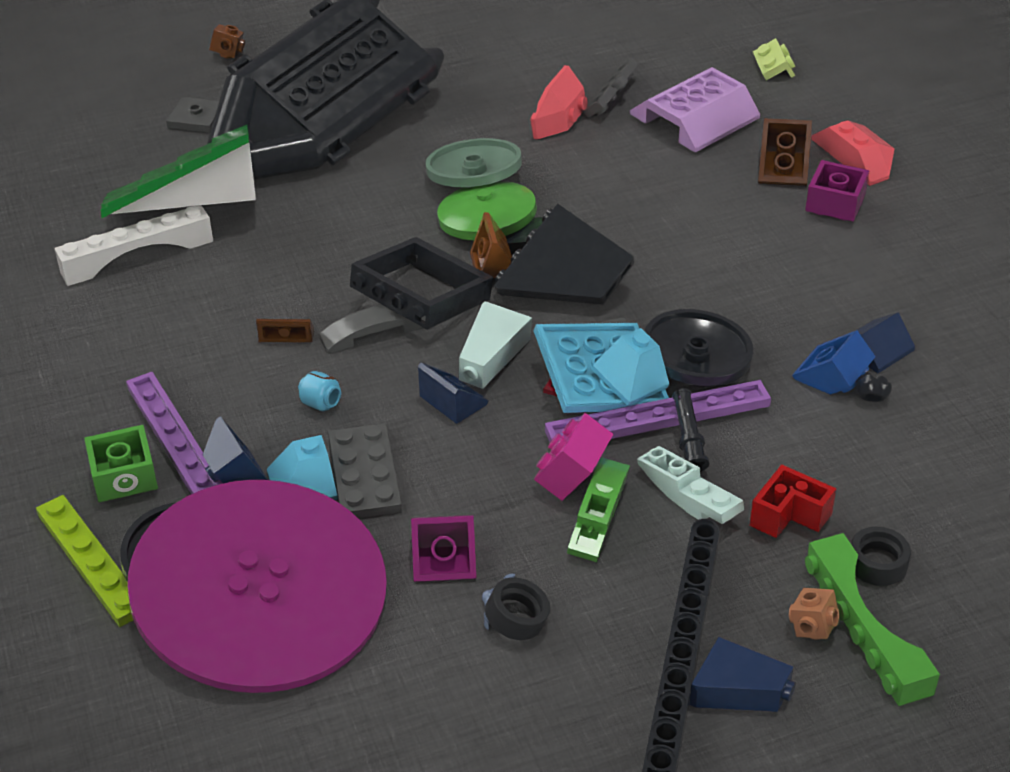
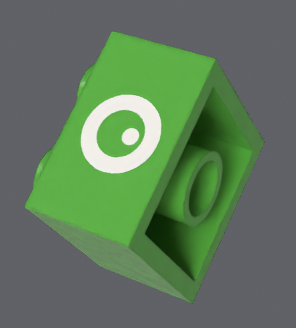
[84,425,158,502]

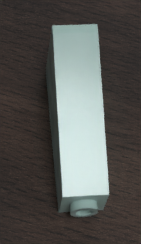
[459,301,532,389]

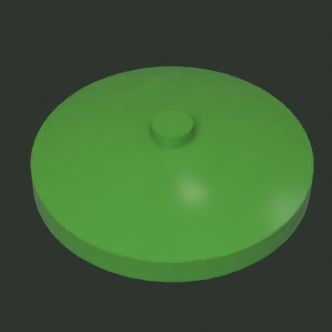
[437,181,537,240]

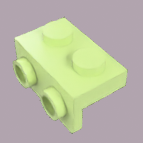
[753,38,795,81]

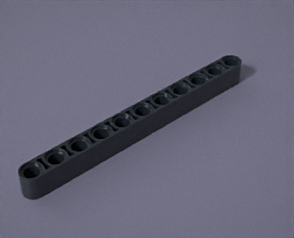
[642,519,720,772]

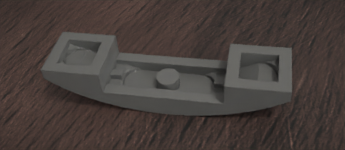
[319,305,426,354]

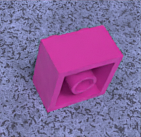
[534,413,613,501]

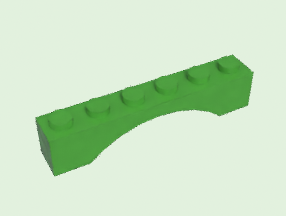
[805,533,940,706]

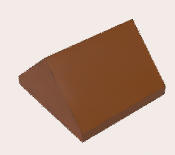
[470,212,512,279]

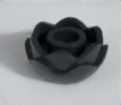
[856,375,892,402]

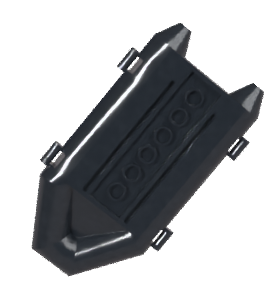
[207,0,444,179]

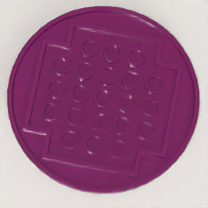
[128,480,387,693]

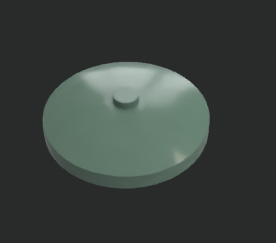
[425,138,522,187]

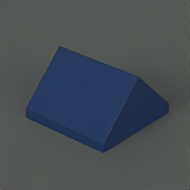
[858,312,915,373]
[418,362,489,424]

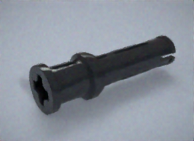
[673,388,710,472]

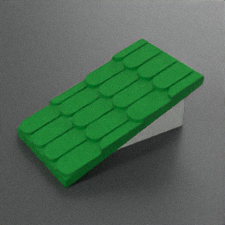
[100,125,256,218]

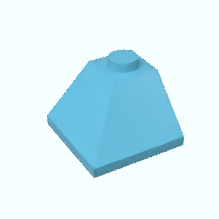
[591,328,669,406]
[267,435,338,500]

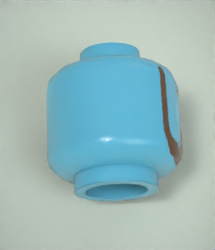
[298,371,341,411]

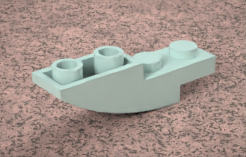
[637,446,744,524]

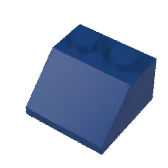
[792,330,876,395]

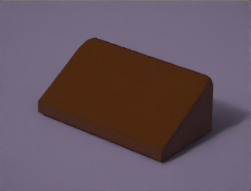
[256,319,314,342]

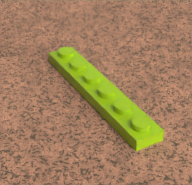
[36,495,133,628]

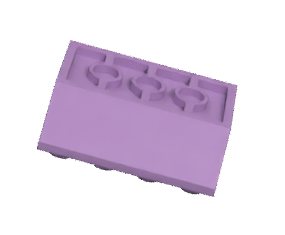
[630,67,760,153]

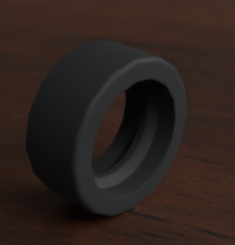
[851,526,911,586]
[485,577,550,641]

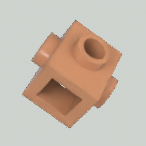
[789,588,840,640]

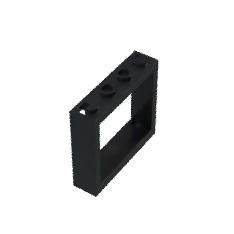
[350,237,493,330]

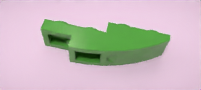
[567,458,630,562]

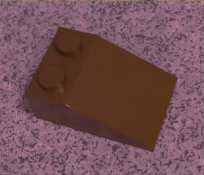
[758,118,812,186]

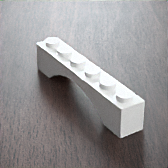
[54,205,213,286]

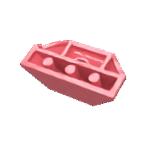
[530,65,588,140]
[811,120,895,186]

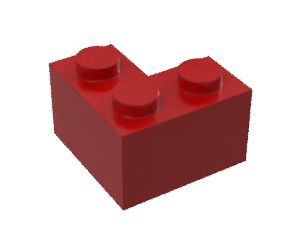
[749,464,837,538]

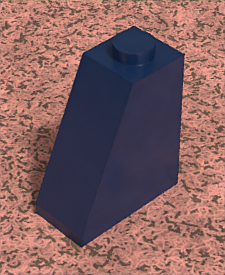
[689,637,796,712]

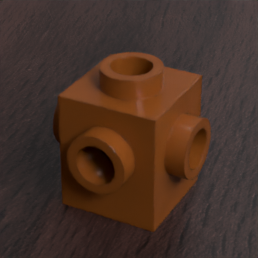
[209,24,245,59]

